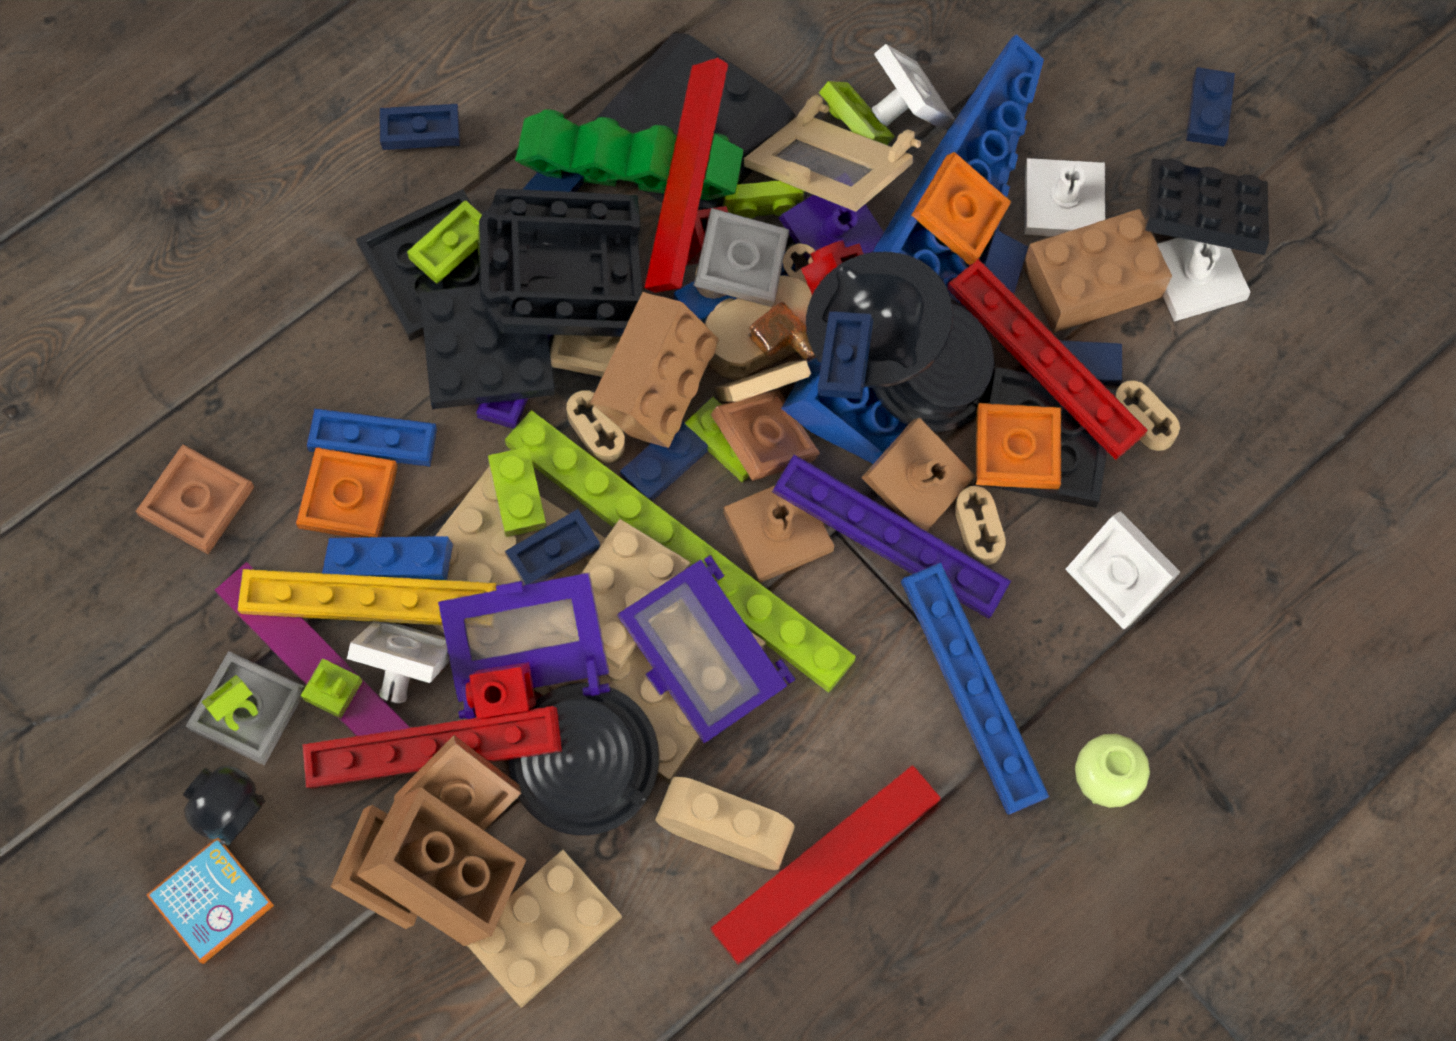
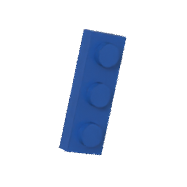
[322,536,453,580]

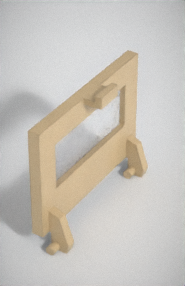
[744,95,921,212]

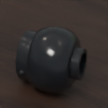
[183,765,266,846]

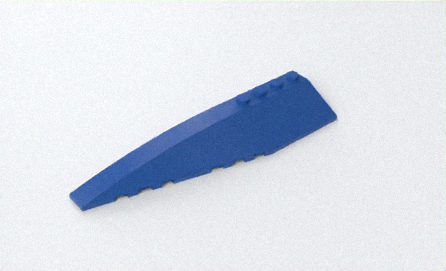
[781,34,1044,464]

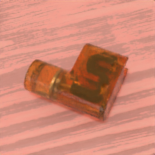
[748,302,816,362]

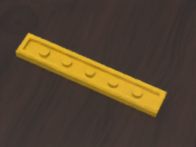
[238,569,497,628]

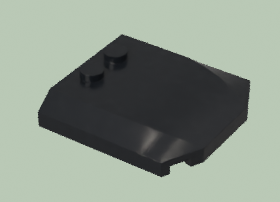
[593,33,795,210]
[478,188,642,337]

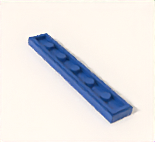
[901,563,1049,815]

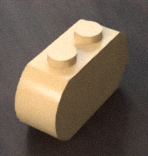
[705,276,812,380]
[656,777,795,870]

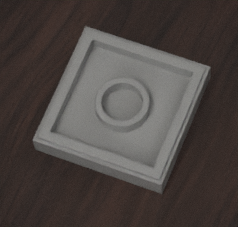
[694,208,789,307]
[186,651,305,766]

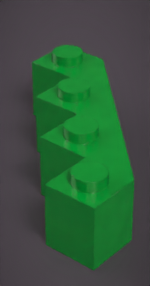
[515,109,744,200]

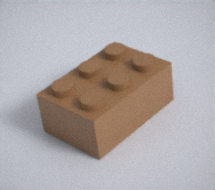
[1023,209,1172,333]
[590,292,719,448]
[357,787,526,946]

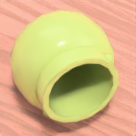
[1075,734,1150,808]

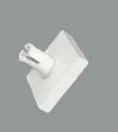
[872,44,955,130]
[1024,158,1105,236]
[1157,238,1251,322]
[1066,511,1180,629]
[347,621,450,703]

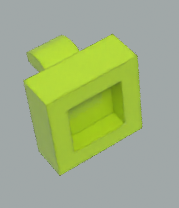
[301,658,363,718]
[201,675,258,731]

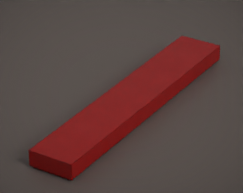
[644,58,728,293]
[947,259,1148,460]
[302,706,562,789]
[710,765,941,965]

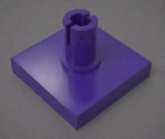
[779,174,884,262]

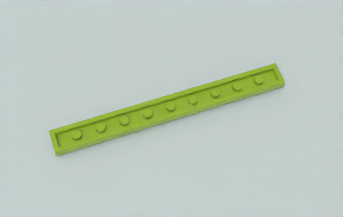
[505,410,856,693]

